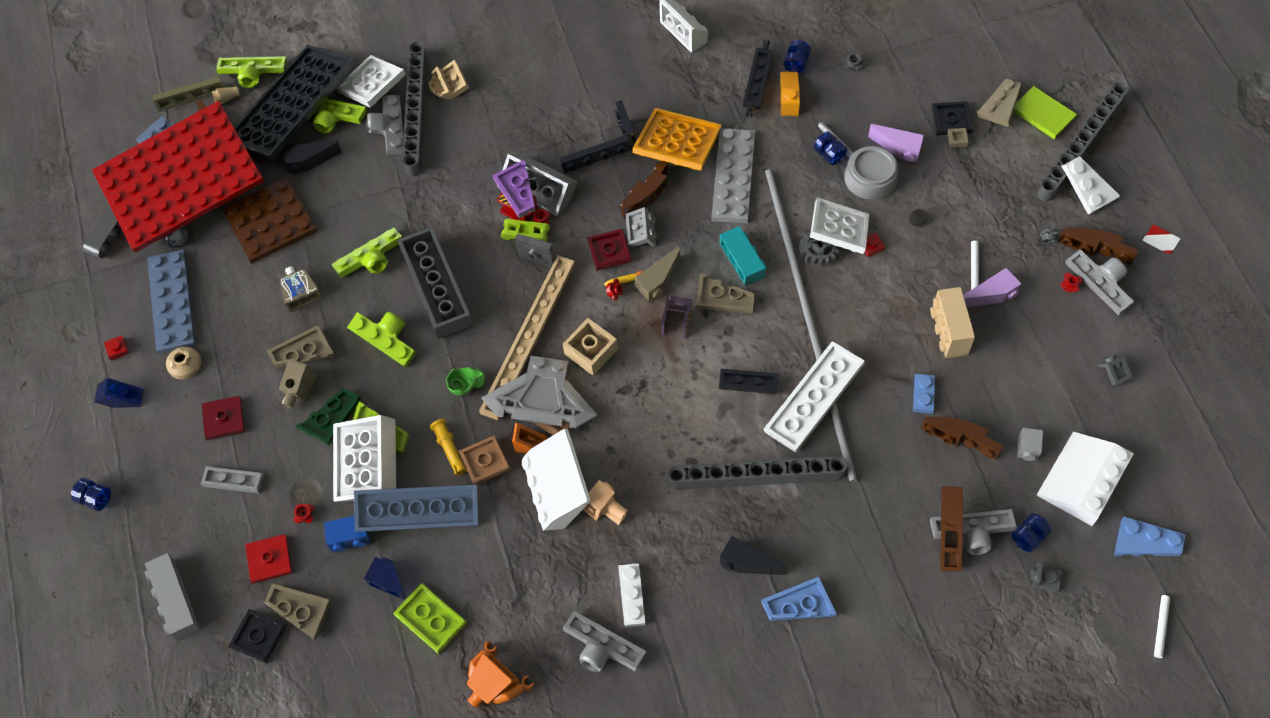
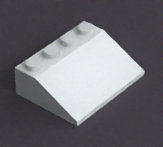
[334,415,396,502]
[522,429,591,531]
[1037,432,1134,526]

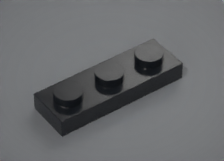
[719,369,779,394]

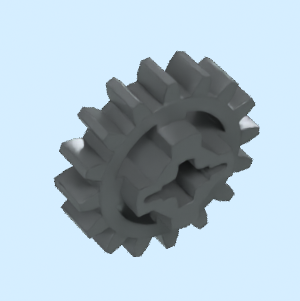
[799,232,840,267]

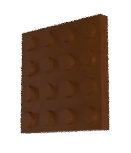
[222,177,317,264]

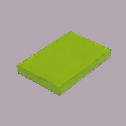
[1014,86,1077,139]
[393,583,467,655]

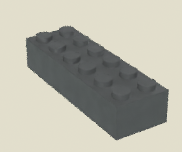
[398,227,473,339]

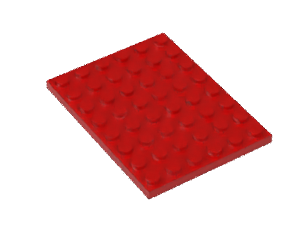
[92,101,264,253]

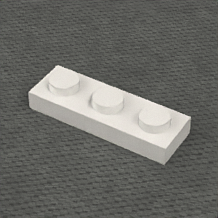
[618,563,645,628]

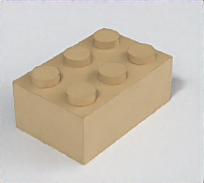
[930,287,975,358]

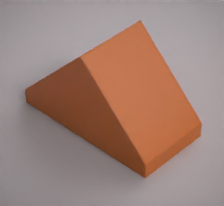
[512,423,548,454]

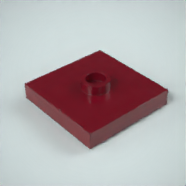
[587,229,632,271]
[201,396,245,440]

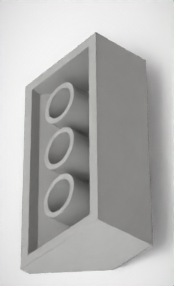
[497,152,578,217]

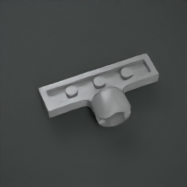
[366,94,404,155]
[1065,249,1134,316]
[930,509,1017,555]
[563,611,646,672]

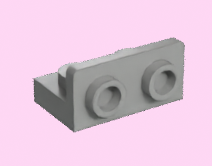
[625,207,657,248]

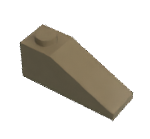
[635,247,680,302]

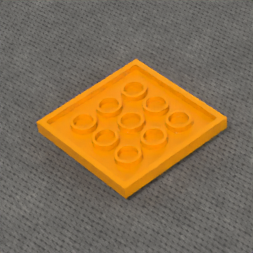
[633,108,722,171]

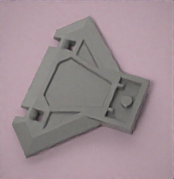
[482,356,597,428]

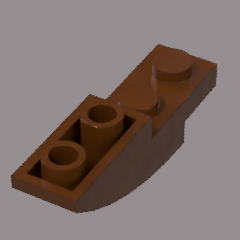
[620,161,670,219]
[1057,228,1138,265]
[921,416,1003,459]
[940,486,963,572]

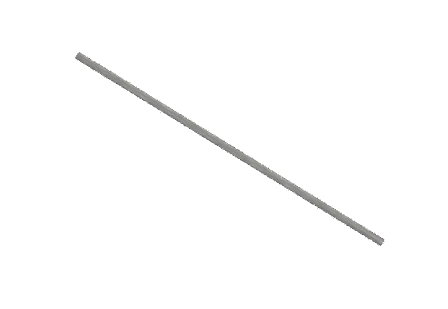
[765,169,857,483]

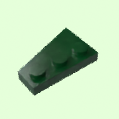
[295,388,361,446]

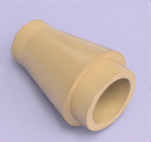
[212,87,240,105]

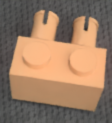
[583,480,628,526]

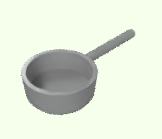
[818,122,898,200]

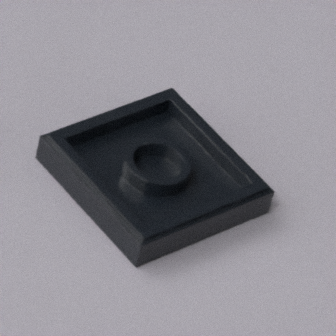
[932,101,973,136]
[228,609,286,664]

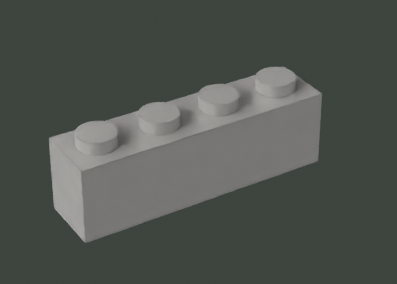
[144,553,200,640]

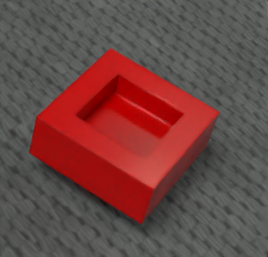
[864,233,885,257]
[104,335,129,361]

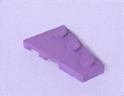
[492,160,535,218]

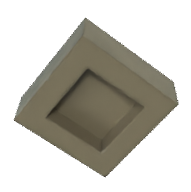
[947,128,969,148]

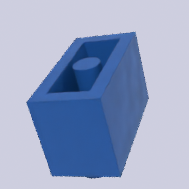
[324,516,371,552]

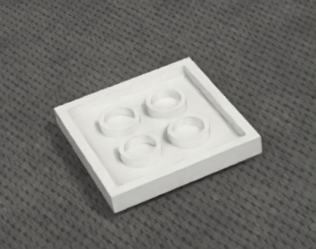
[336,55,406,107]
[810,197,869,254]

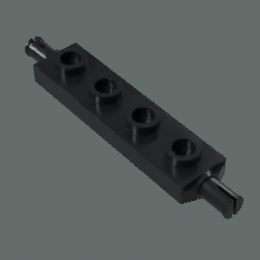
[743,39,773,118]

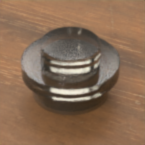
[909,209,928,227]

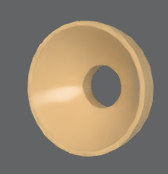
[166,346,202,380]

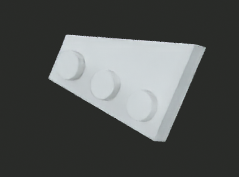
[1062,156,1120,214]

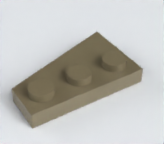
[977,79,1022,127]
[696,273,755,314]
[267,325,335,368]
[264,583,331,641]

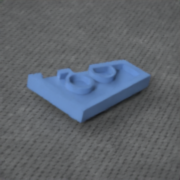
[1114,516,1186,556]
[761,577,836,621]

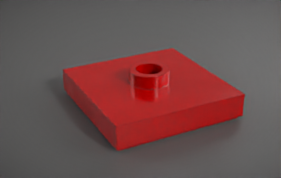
[245,534,293,584]

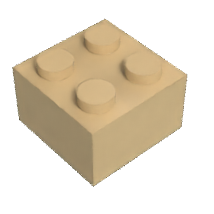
[563,318,618,376]

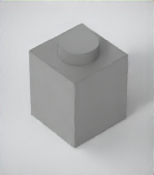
[1017,428,1043,461]

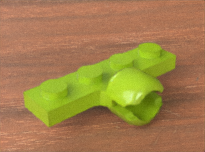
[216,56,287,88]
[312,99,367,134]
[331,228,402,278]
[347,311,417,368]

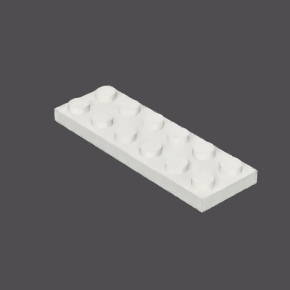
[764,341,865,453]

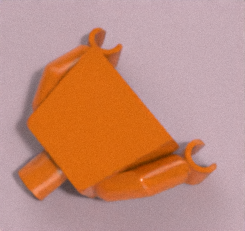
[467,641,534,708]

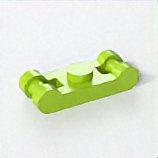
[501,219,550,242]

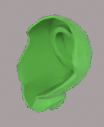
[446,367,486,396]

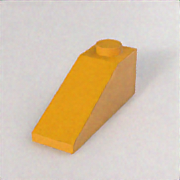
[780,72,800,116]

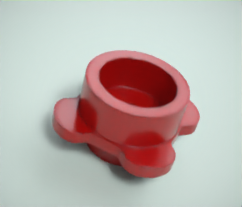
[531,209,551,225]
[1061,273,1083,293]
[606,278,623,300]
[293,504,315,524]

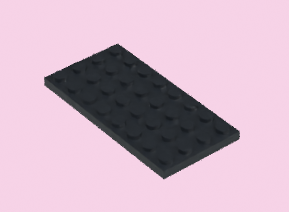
[234,45,358,161]

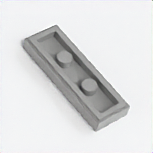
[201,466,265,494]

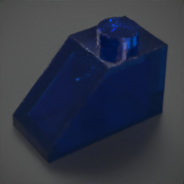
[94,378,144,408]
[364,557,406,600]

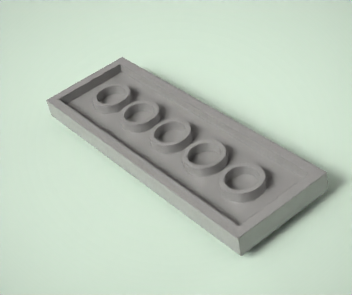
[711,128,755,224]

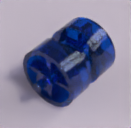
[783,40,811,73]
[813,131,848,165]
[71,478,111,511]
[1011,513,1052,553]

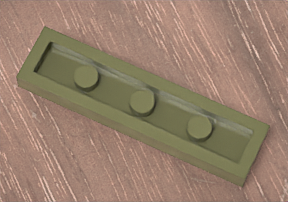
[152,76,225,111]

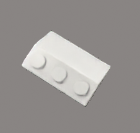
[660,0,708,53]

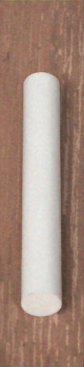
[971,241,979,290]
[1154,595,1170,658]

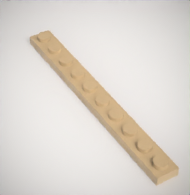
[479,255,575,421]

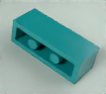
[719,226,767,286]

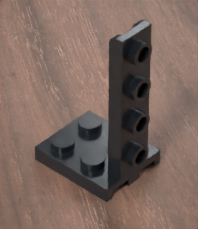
[560,100,636,173]

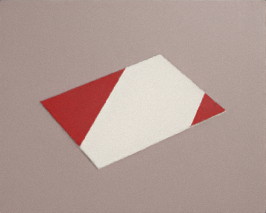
[1143,224,1180,255]

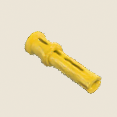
[430,419,467,476]

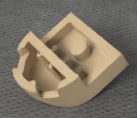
[428,60,470,100]

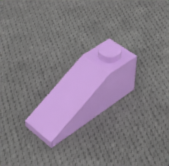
[868,124,924,163]
[963,268,1021,307]

